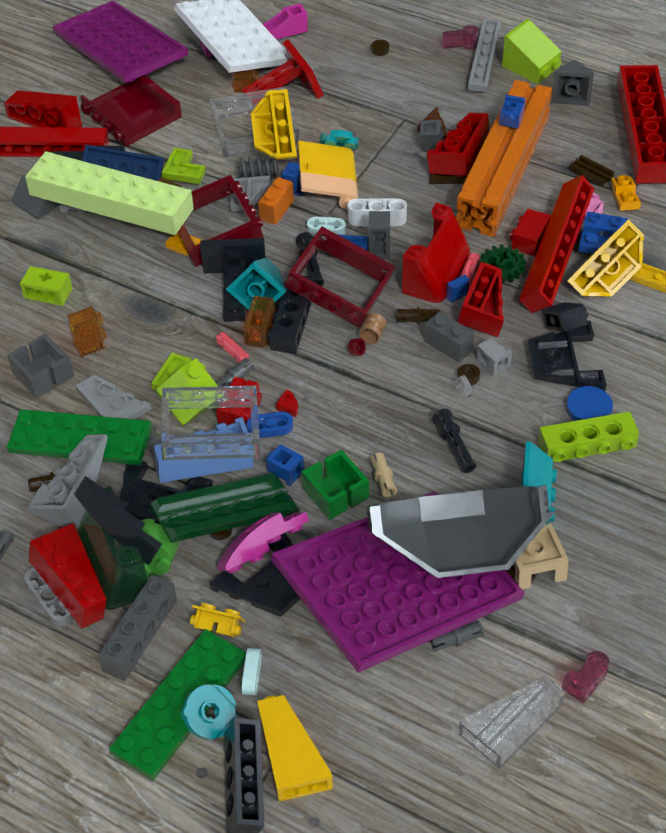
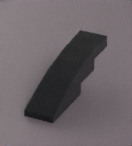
[74,476,162,565]

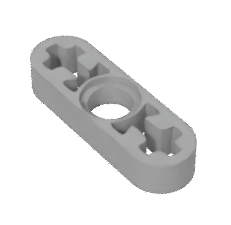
[24,567,73,626]

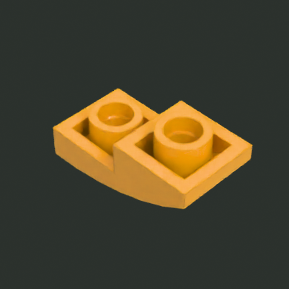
[611,175,641,211]

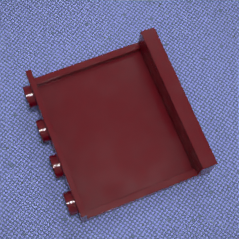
[80,75,182,147]

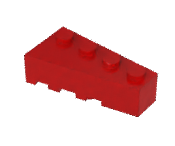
[427,112,490,177]

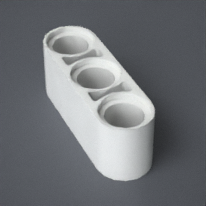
[347,198,407,226]

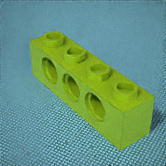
[538,411,639,462]

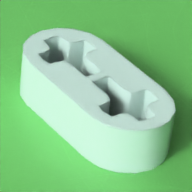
[307,217,346,237]
[242,648,262,696]

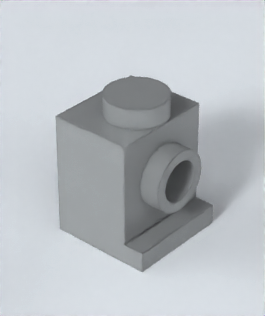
[477,338,512,376]

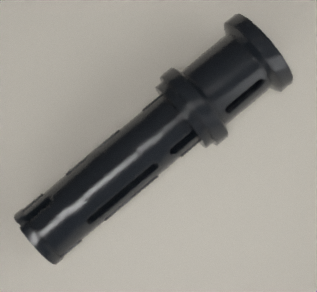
[295,232,324,286]
[432,408,476,473]

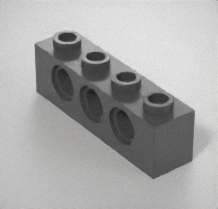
[98,575,177,681]

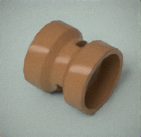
[359,313,387,344]

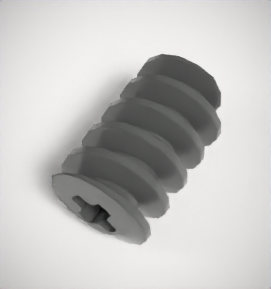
[238,155,279,181]

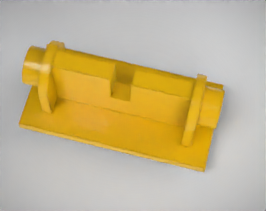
[190,603,246,638]

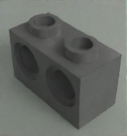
[369,211,390,259]

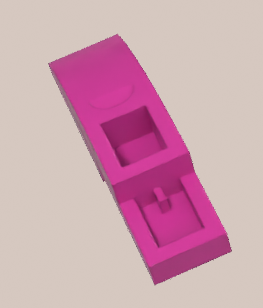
[217,512,309,573]

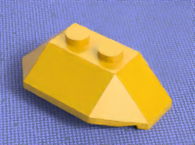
[251,89,297,160]
[567,219,644,297]

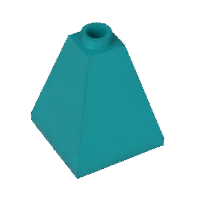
[226,257,286,318]

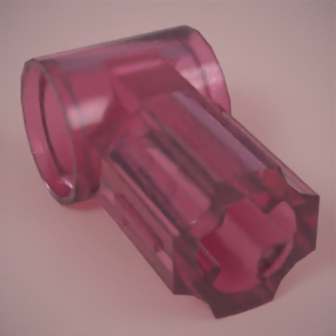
[442,25,479,50]

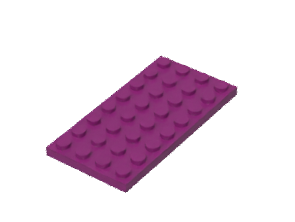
[52,0,189,83]

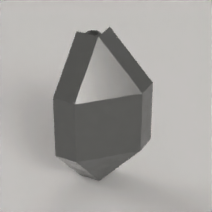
[366,485,556,578]

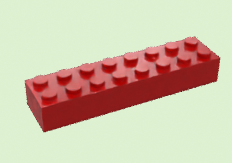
[617,65,666,184]

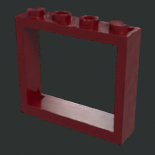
[178,174,264,267]
[284,226,396,328]

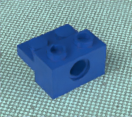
[578,212,629,254]

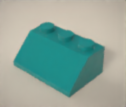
[521,441,557,525]

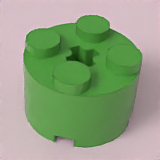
[121,519,180,578]

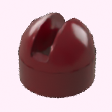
[347,338,366,356]

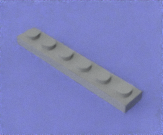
[468,18,501,92]

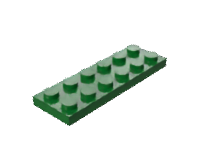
[6,409,152,465]
[109,629,246,781]

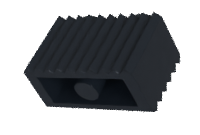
[541,302,588,332]

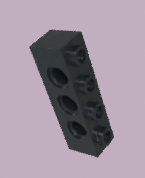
[267,275,315,354]
[224,718,264,833]

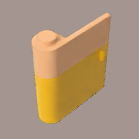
[298,141,359,210]

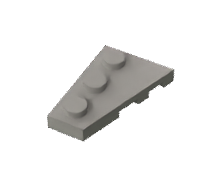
[75,375,152,419]

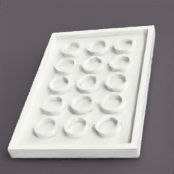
[174,0,290,73]

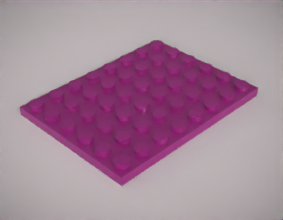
[271,491,525,673]

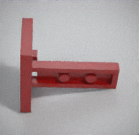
[242,39,324,105]

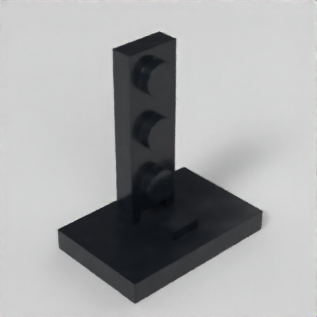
[200,238,266,322]

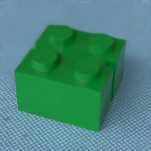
[302,449,369,520]

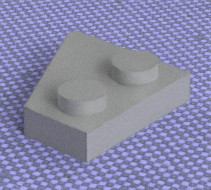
[230,175,271,212]

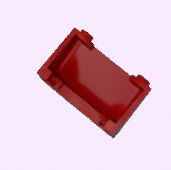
[402,202,470,303]

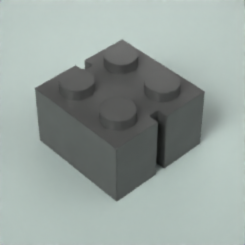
[7,333,74,398]

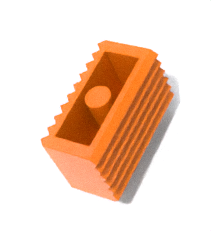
[257,177,294,225]

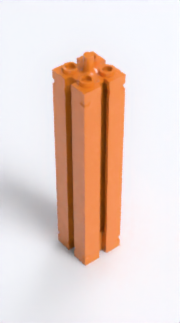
[456,80,552,237]

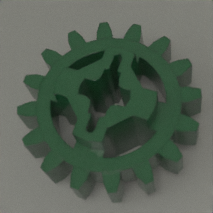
[479,244,526,284]

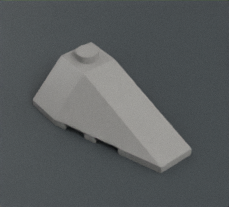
[27,434,108,527]

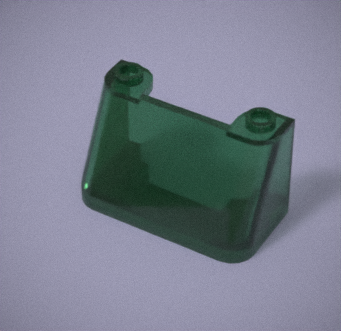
[77,486,148,610]

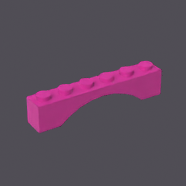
[200,3,308,58]

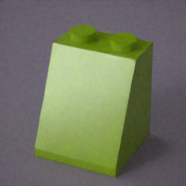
[502,19,561,84]

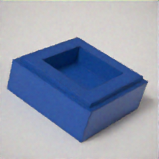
[447,275,469,302]

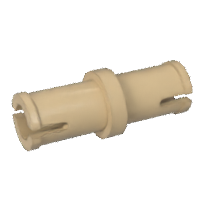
[370,453,397,498]

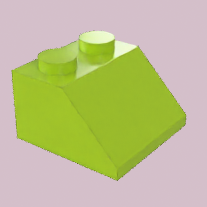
[156,358,224,427]

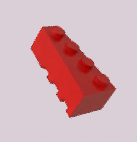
[4,90,82,127]
[28,523,106,629]

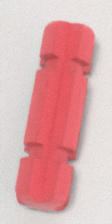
[460,252,480,285]
[216,332,249,363]

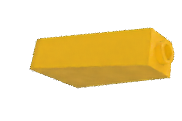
[257,695,333,802]

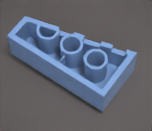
[154,417,253,483]

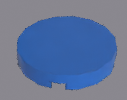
[566,386,613,421]

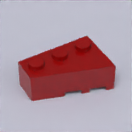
[457,262,504,338]

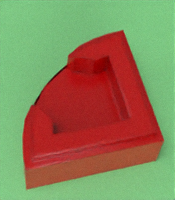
[276,389,299,417]

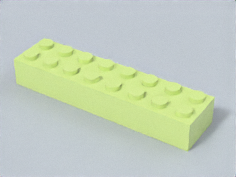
[25,151,194,235]

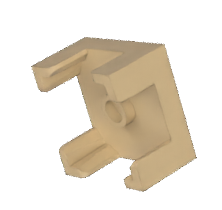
[514,524,569,590]

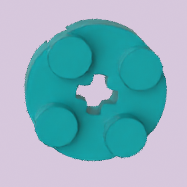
[319,130,359,151]
[181,685,237,741]

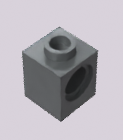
[420,119,444,151]

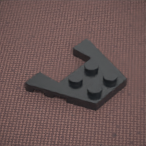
[527,320,607,391]
[120,461,213,524]
[210,533,301,617]

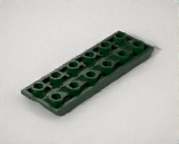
[150,473,300,543]

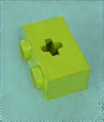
[20,266,73,306]

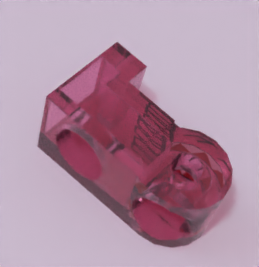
[562,651,609,704]

